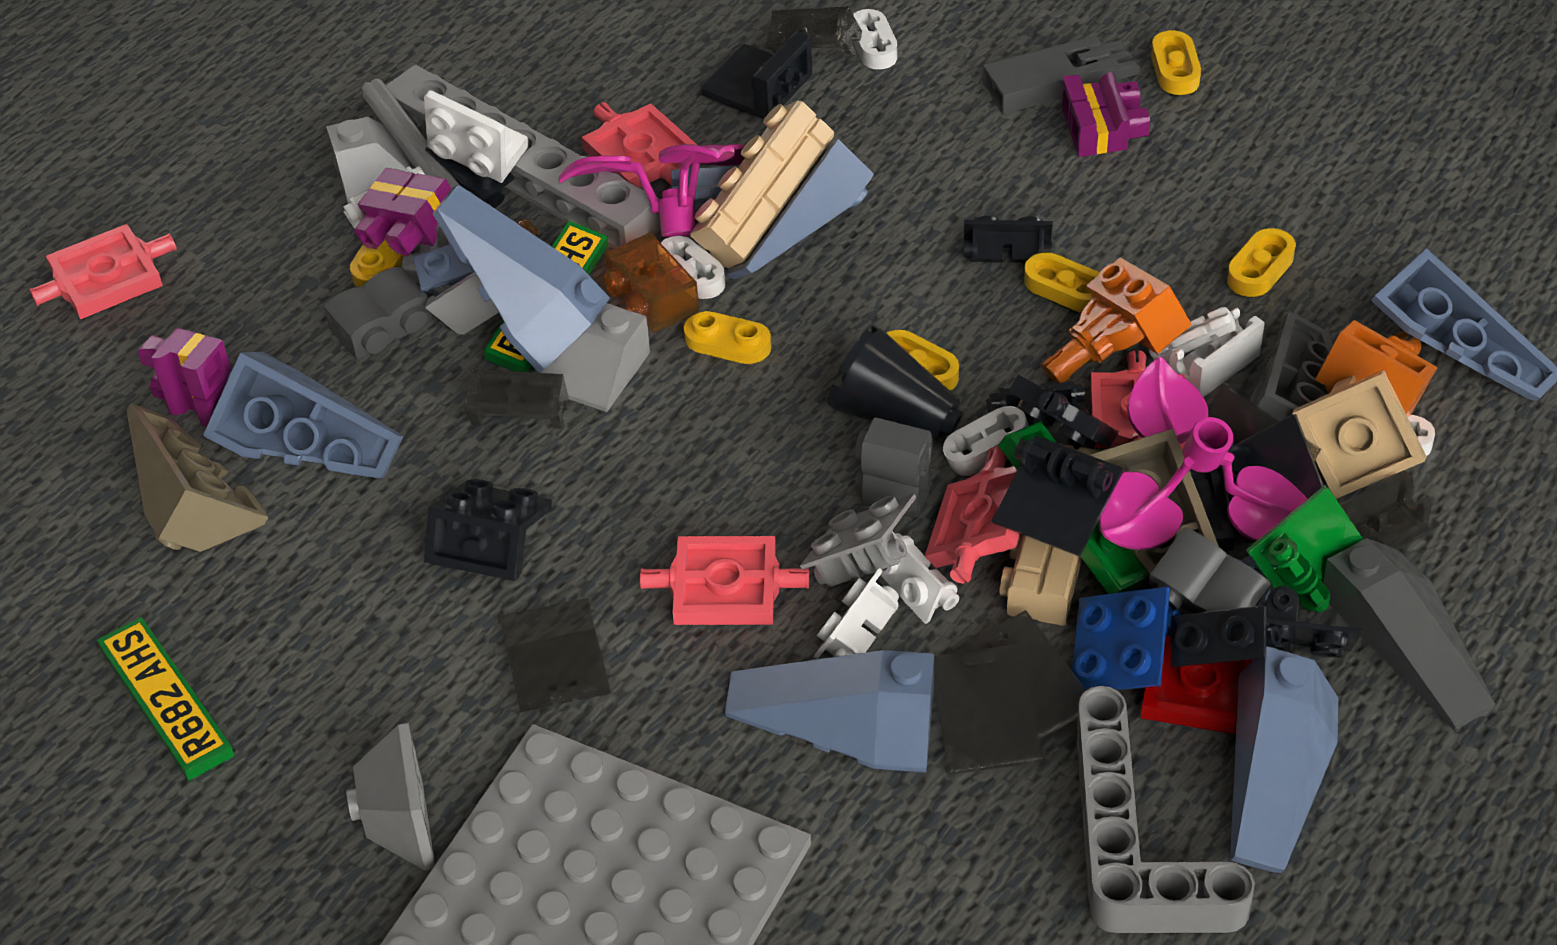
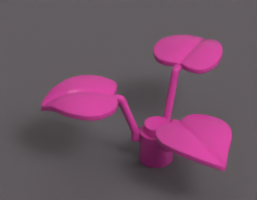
[559,144,745,237]
[1099,357,1307,550]

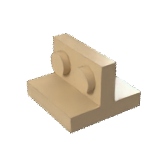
[1292,370,1427,499]

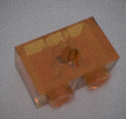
[604,232,699,333]

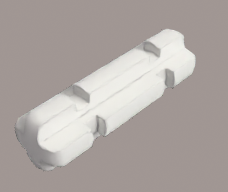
[1149,307,1236,362]

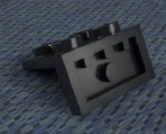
[701,31,812,119]
[424,479,552,581]

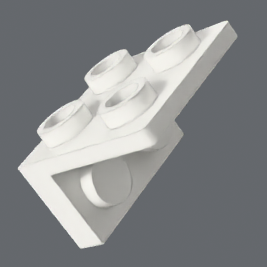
[424,90,528,183]

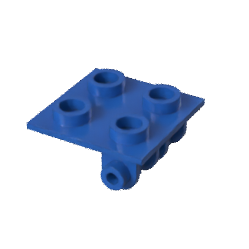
[1070,587,1182,694]

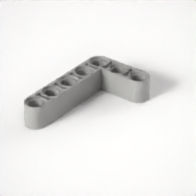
[1076,686,1255,933]

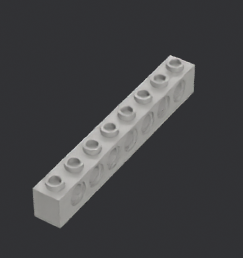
[385,64,661,257]

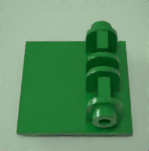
[1246,485,1364,613]

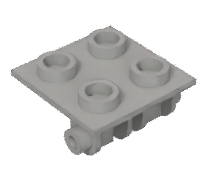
[800,494,917,587]

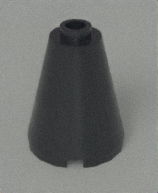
[827,325,963,440]

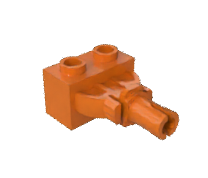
[1041,257,1192,383]
[1315,320,1438,417]

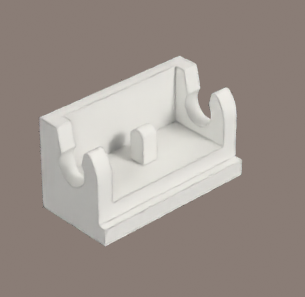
[1169,308,1265,397]

